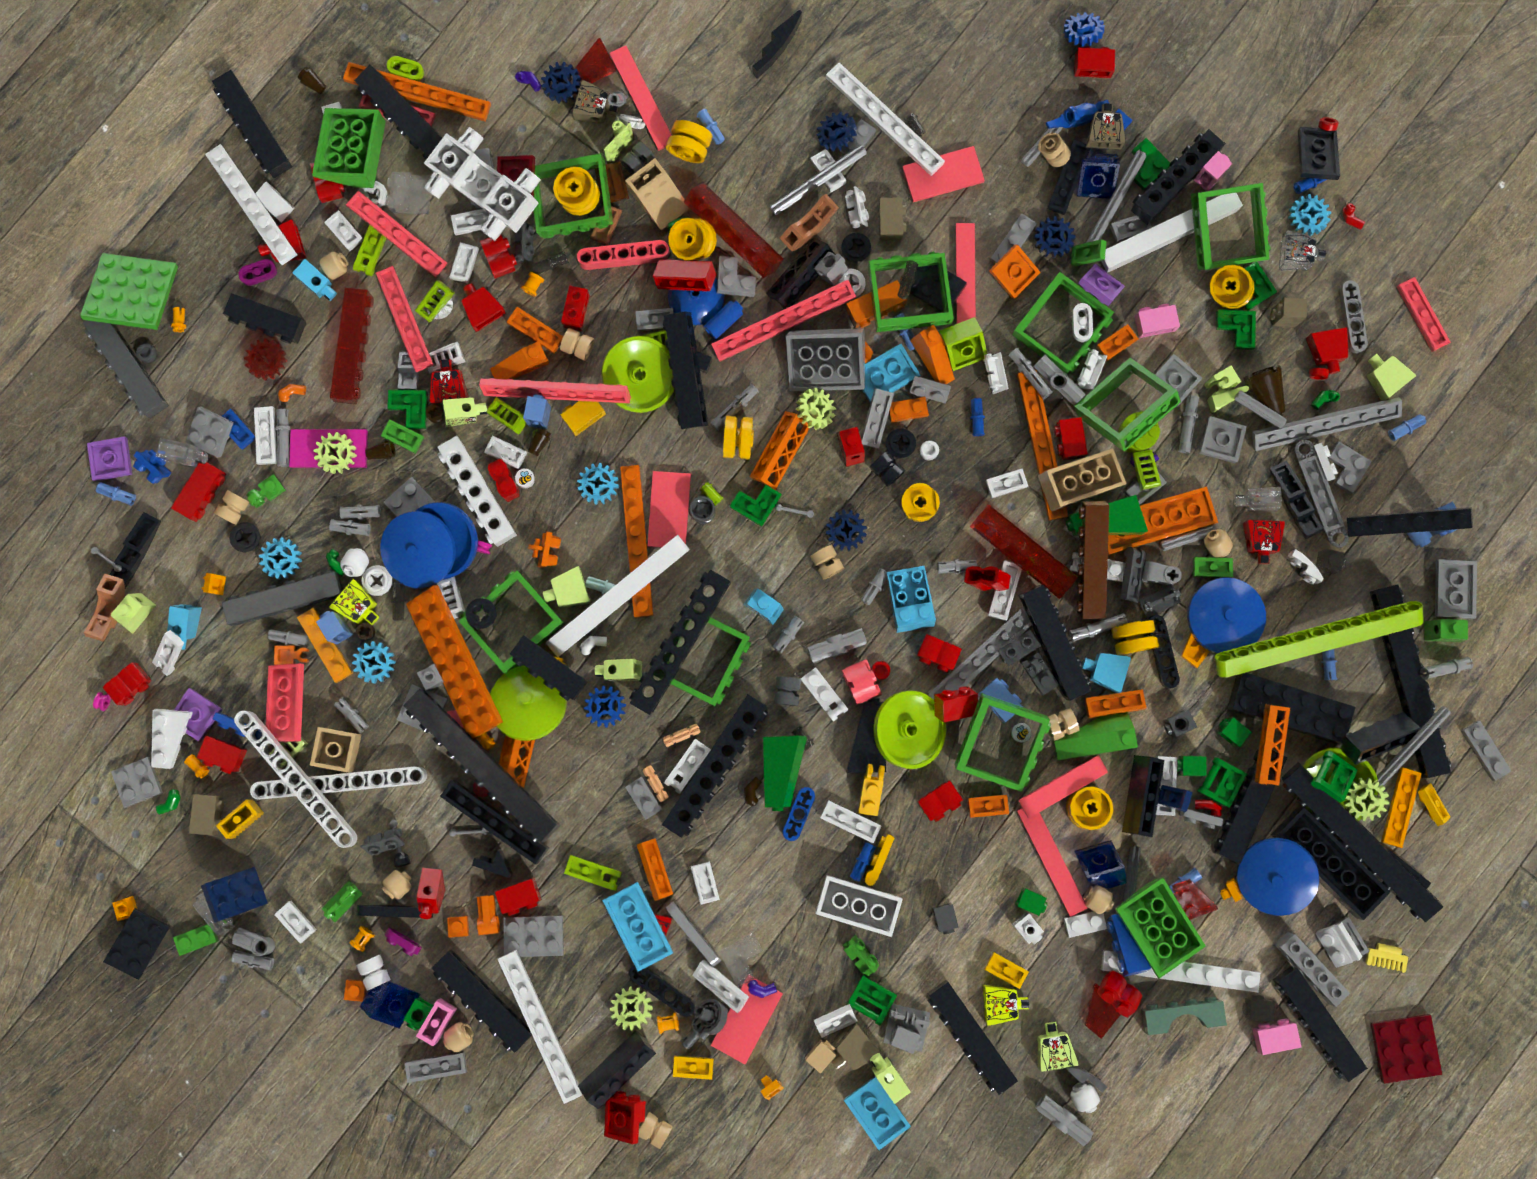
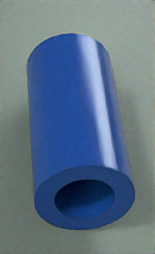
[703,300,743,340]

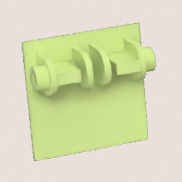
[604,120,634,164]

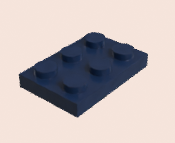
[201,867,268,923]

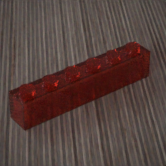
[684,183,784,278]
[330,288,374,405]
[970,504,1078,599]

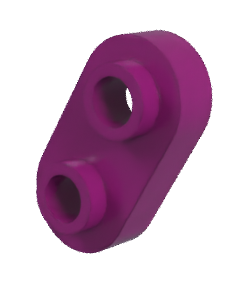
[239,259,277,286]
[384,927,422,956]

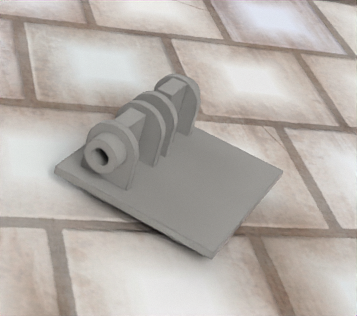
[883,1004,930,1052]

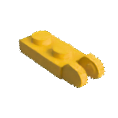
[858,764,885,816]
[864,833,894,886]

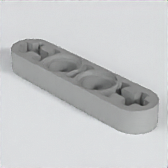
[1339,280,1368,354]
[665,901,721,967]

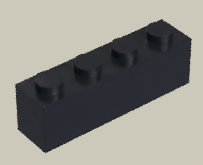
[223,293,306,344]
[510,635,588,701]
[1340,712,1420,765]
[1122,755,1165,837]
[578,1030,656,1109]

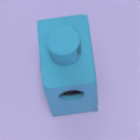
[292,259,337,301]
[743,588,784,625]
[167,604,202,650]
[1082,653,1131,693]

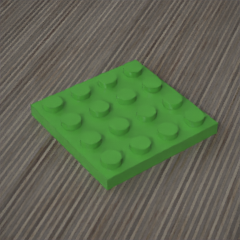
[80,253,178,330]

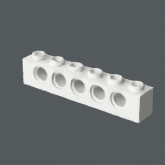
[437,436,517,547]

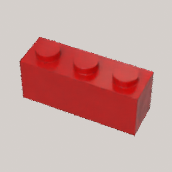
[653,259,716,291]
[171,459,226,522]

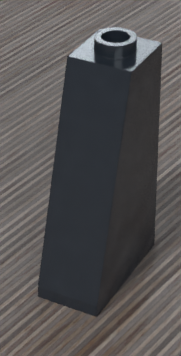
[846,698,886,773]

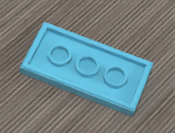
[602,882,674,971]

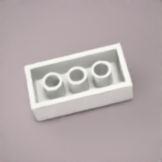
[815,875,903,937]

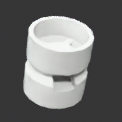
[356,955,391,991]

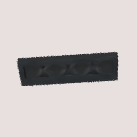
[766,238,835,309]

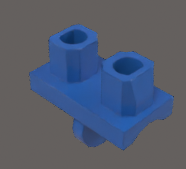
[133,449,171,484]

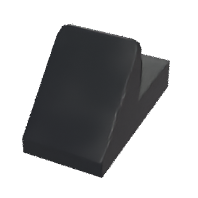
[472,848,513,878]

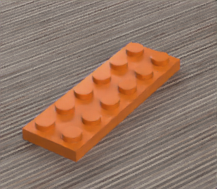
[1108,487,1218,555]

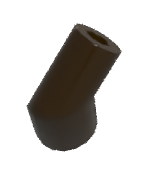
[744,777,762,806]

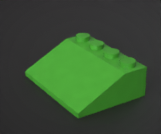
[312,108,386,188]
[1115,878,1206,978]

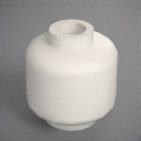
[340,548,369,577]
[1070,1082,1100,1113]

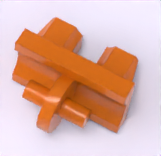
[528,532,561,568]

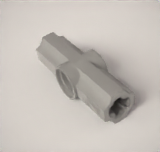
[1033,355,1086,406]
[807,628,867,663]
[1035,1094,1094,1146]

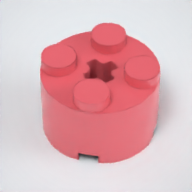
[842,659,882,705]

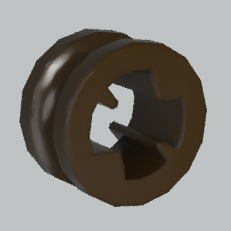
[426,405,444,423]
[356,623,375,640]

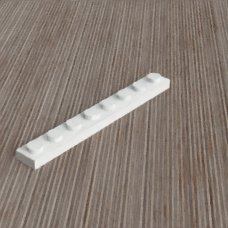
[826,63,945,176]
[205,144,297,265]
[498,950,582,1104]
[1101,950,1261,993]

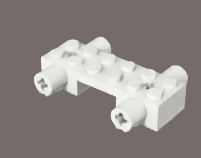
[423,127,541,241]

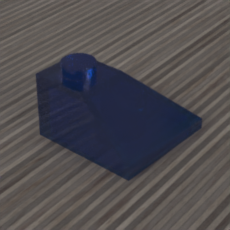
[1077,153,1120,198]
[1074,840,1127,889]
[360,981,420,1029]

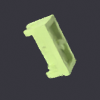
[1204,365,1241,395]

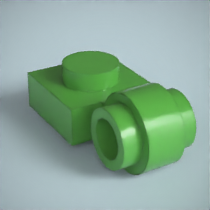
[246,474,286,508]

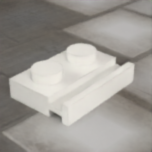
[1315,922,1362,968]

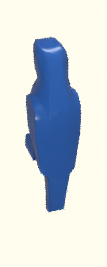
[1046,100,1110,129]

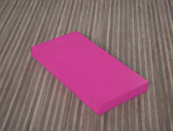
[289,429,368,468]

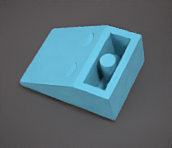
[887,566,936,633]

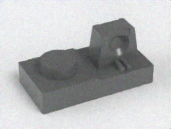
[1021,653,1059,695]

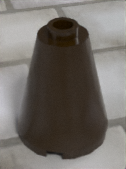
[1243,365,1285,416]

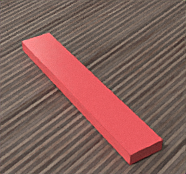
[610,45,672,151]
[346,190,448,278]
[955,223,976,324]
[376,266,434,372]
[1016,808,1087,917]

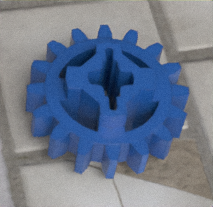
[1064,12,1105,47]
[584,686,626,728]

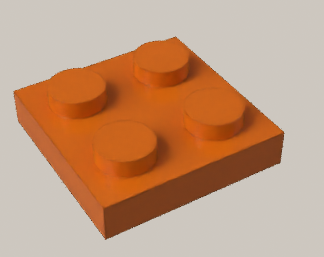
[989,244,1041,299]

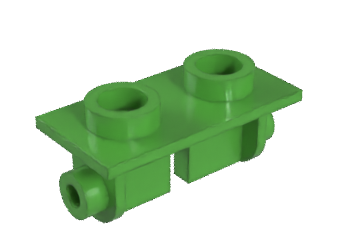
[322,880,363,922]
[842,935,880,977]

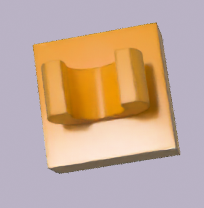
[202,573,226,595]
[1220,877,1243,902]
[112,896,137,922]
[760,1075,784,1100]

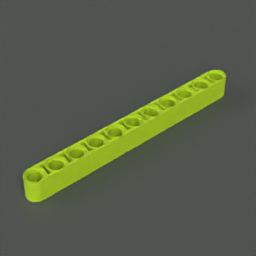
[1215,601,1424,678]

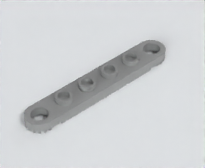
[1295,440,1349,548]

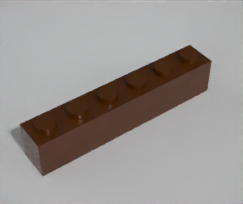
[1077,501,1109,619]

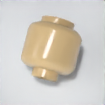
[319,252,348,280]
[1204,529,1233,558]
[382,870,412,900]
[1083,885,1114,914]
[443,1022,474,1052]

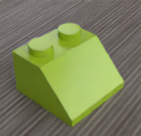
[940,317,987,371]

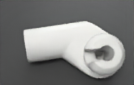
[580,636,607,655]

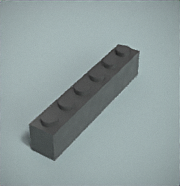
[83,320,169,418]
[222,570,343,626]

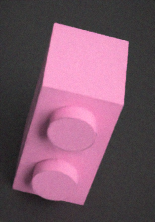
[1194,151,1232,191]
[1134,304,1180,338]
[416,998,457,1046]
[1252,1019,1301,1055]

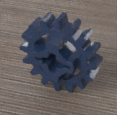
[541,62,582,104]
[816,112,857,151]
[1034,216,1076,258]
[826,510,867,552]

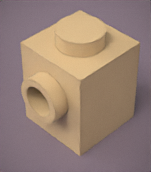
[805,1039,836,1074]

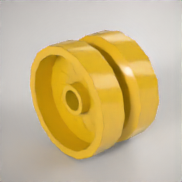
[666,120,713,163]
[553,167,600,216]
[668,218,717,260]
[1210,265,1254,309]
[723,416,754,460]
[1111,620,1159,655]
[1066,787,1113,830]

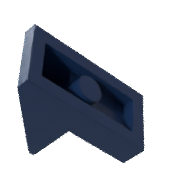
[1158,785,1193,812]

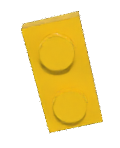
[1418,783,1450,826]
[984,952,1029,989]
[673,1055,714,1080]

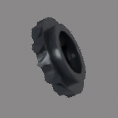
[841,233,871,263]
[886,428,916,459]
[229,522,261,553]
[465,598,497,629]

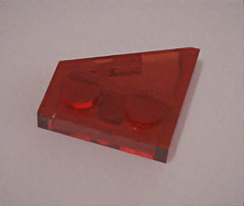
[575,38,617,83]
[1172,879,1218,920]
[1085,983,1121,1039]

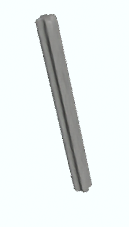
[770,145,867,215]
[1086,150,1146,243]
[1377,706,1451,786]

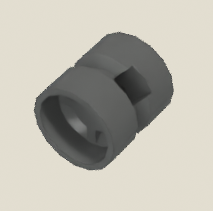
[620,141,656,175]
[690,496,715,525]
[774,676,801,706]

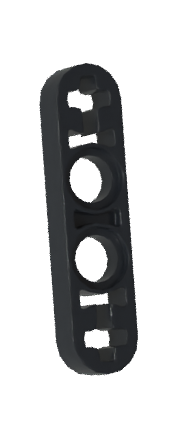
[1147,615,1180,689]
[357,905,433,918]
[629,965,695,1017]

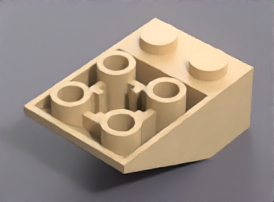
[625,158,690,231]

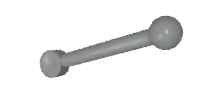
[775,504,814,518]
[91,547,122,572]
[449,828,489,837]

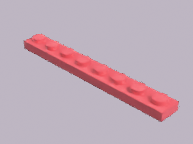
[711,280,856,362]
[479,378,631,403]

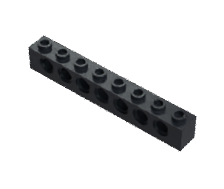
[629,569,731,716]
[662,694,768,838]

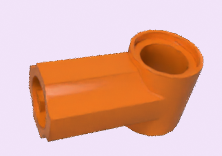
[477,895,500,935]

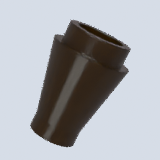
[298,67,327,94]
[528,427,551,456]
[365,441,396,460]

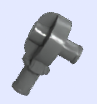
[680,999,728,1049]

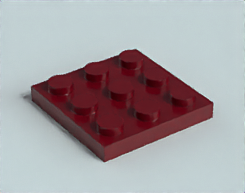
[1370,1014,1442,1084]

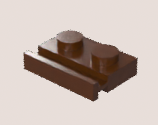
[594,161,629,205]

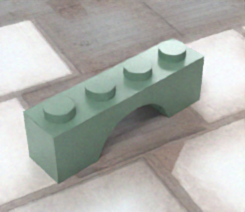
[1141,996,1227,1035]

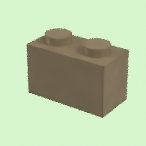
[879,198,907,240]
[1270,297,1307,328]
[189,794,224,835]

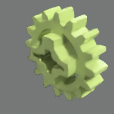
[796,388,836,430]
[314,432,357,474]
[1344,777,1389,821]
[610,986,653,1031]

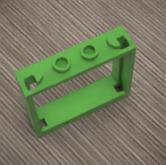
[533,153,613,238]
[1191,183,1271,270]
[868,251,954,332]
[1012,272,1114,373]
[1074,358,1181,452]
[459,570,565,674]
[654,609,751,707]
[954,693,1051,792]

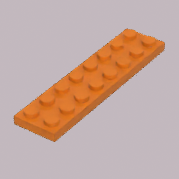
[406,585,503,740]

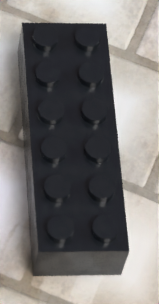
[1227,673,1355,745]
[1271,807,1390,920]

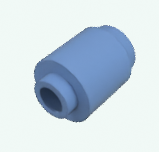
[1407,531,1432,548]

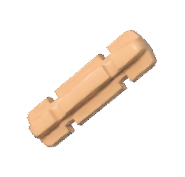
[663,724,700,747]
[643,765,669,802]

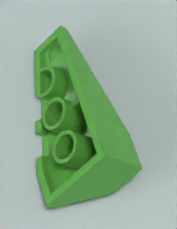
[1054,712,1138,760]

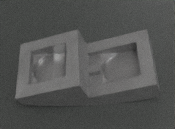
[397,352,419,390]
[1066,1066,1107,1093]

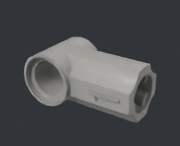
[232,927,275,956]

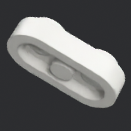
[1072,303,1093,342]

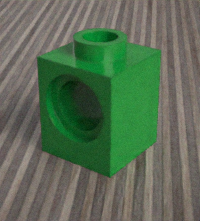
[1217,717,1252,748]
[1177,756,1207,776]
[1015,887,1048,916]
[404,997,434,1030]

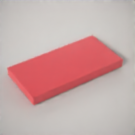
[902,146,985,202]
[647,471,691,548]
[265,663,304,743]
[711,974,783,1064]

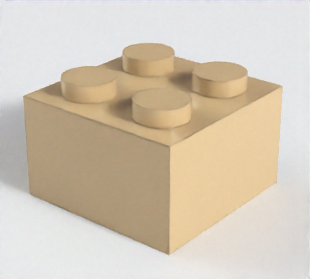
[310,727,361,773]

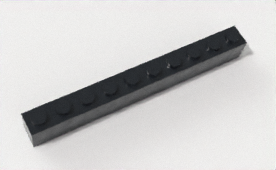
[1370,584,1451,778]
[403,689,560,843]
[1281,762,1443,923]

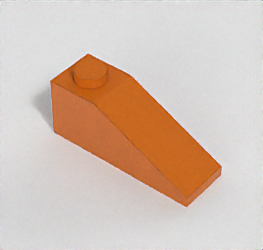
[910,325,955,384]
[490,341,549,380]

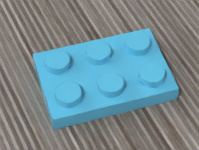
[862,344,921,403]
[844,1076,911,1150]

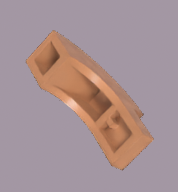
[780,194,839,252]
[84,574,125,642]

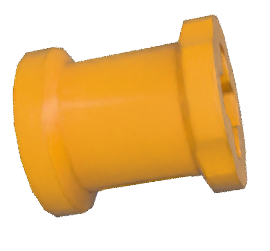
[521,272,545,297]
[349,926,375,952]
[657,1012,680,1034]

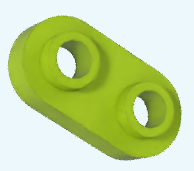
[387,56,424,81]

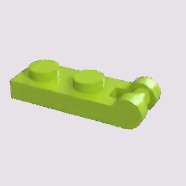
[353,225,386,277]
[564,855,622,891]

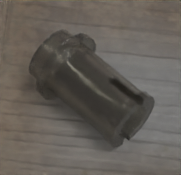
[904,113,926,137]
[791,725,814,751]

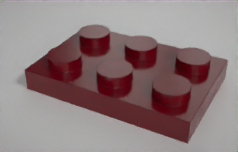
[497,155,536,213]

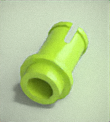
[700,482,723,506]

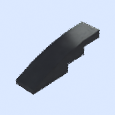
[752,10,802,79]
[1269,460,1324,539]
[109,512,161,589]

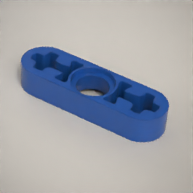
[783,787,815,841]

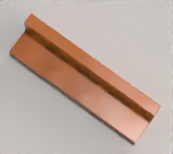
[749,411,809,490]
[1254,704,1290,785]
[499,735,535,788]

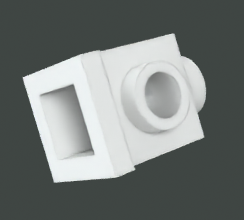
[1012,912,1044,944]

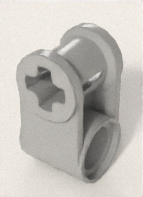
[1142,561,1181,585]

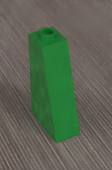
[1066,495,1148,536]
[763,736,807,811]

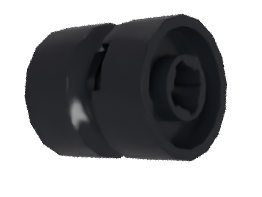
[869,451,906,487]

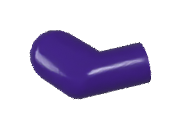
[515,71,542,92]
[748,980,777,998]

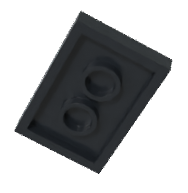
[1298,127,1340,180]
[900,265,967,313]
[103,908,170,980]

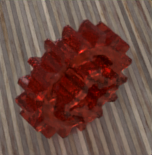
[244,338,287,381]

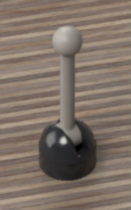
[390,820,411,867]

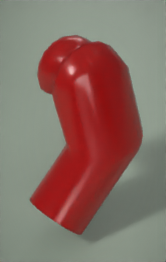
[1342,203,1365,230]
[1195,800,1222,817]

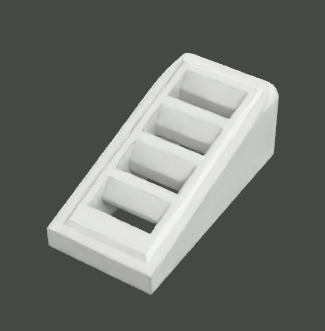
[428,342,465,374]
[437,577,465,619]

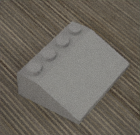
[786,328,865,391]

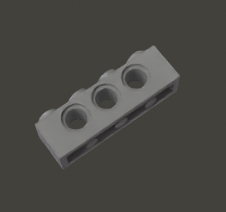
[1274,932,1350,1007]

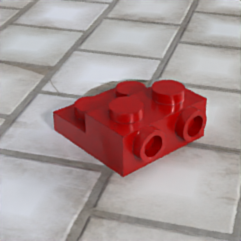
[604,1091,646,1144]

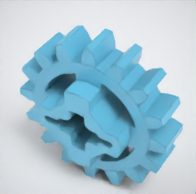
[1288,194,1331,236]
[577,463,619,505]
[259,537,302,579]
[352,641,396,684]

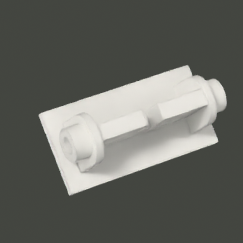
[845,186,869,228]
[1077,349,1107,390]
[983,352,1009,394]

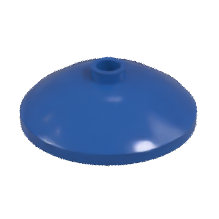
[668,277,724,325]

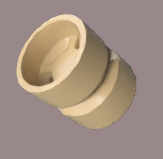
[1038,132,1071,167]
[560,328,595,361]
[214,490,249,525]
[810,545,845,580]
[1048,708,1079,741]
[639,1112,673,1150]

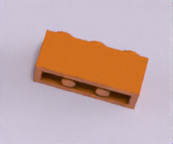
[846,280,907,328]

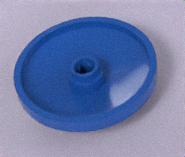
[415,502,478,579]
[380,511,456,588]
[1187,578,1266,654]
[1237,838,1319,916]

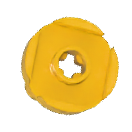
[901,483,940,522]

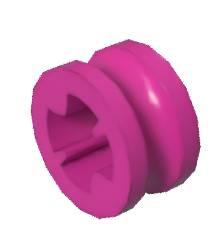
[477,541,492,555]
[93,692,111,711]

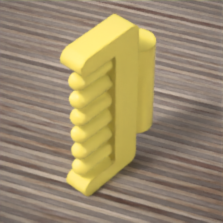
[1365,943,1408,973]

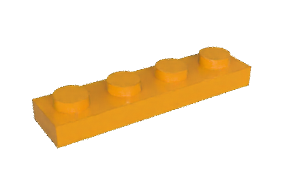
[297,607,353,683]
[1381,767,1422,848]

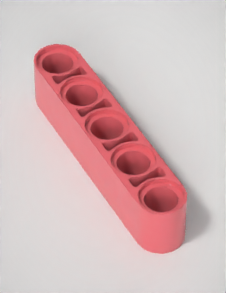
[577,240,670,270]
[1018,755,1108,818]

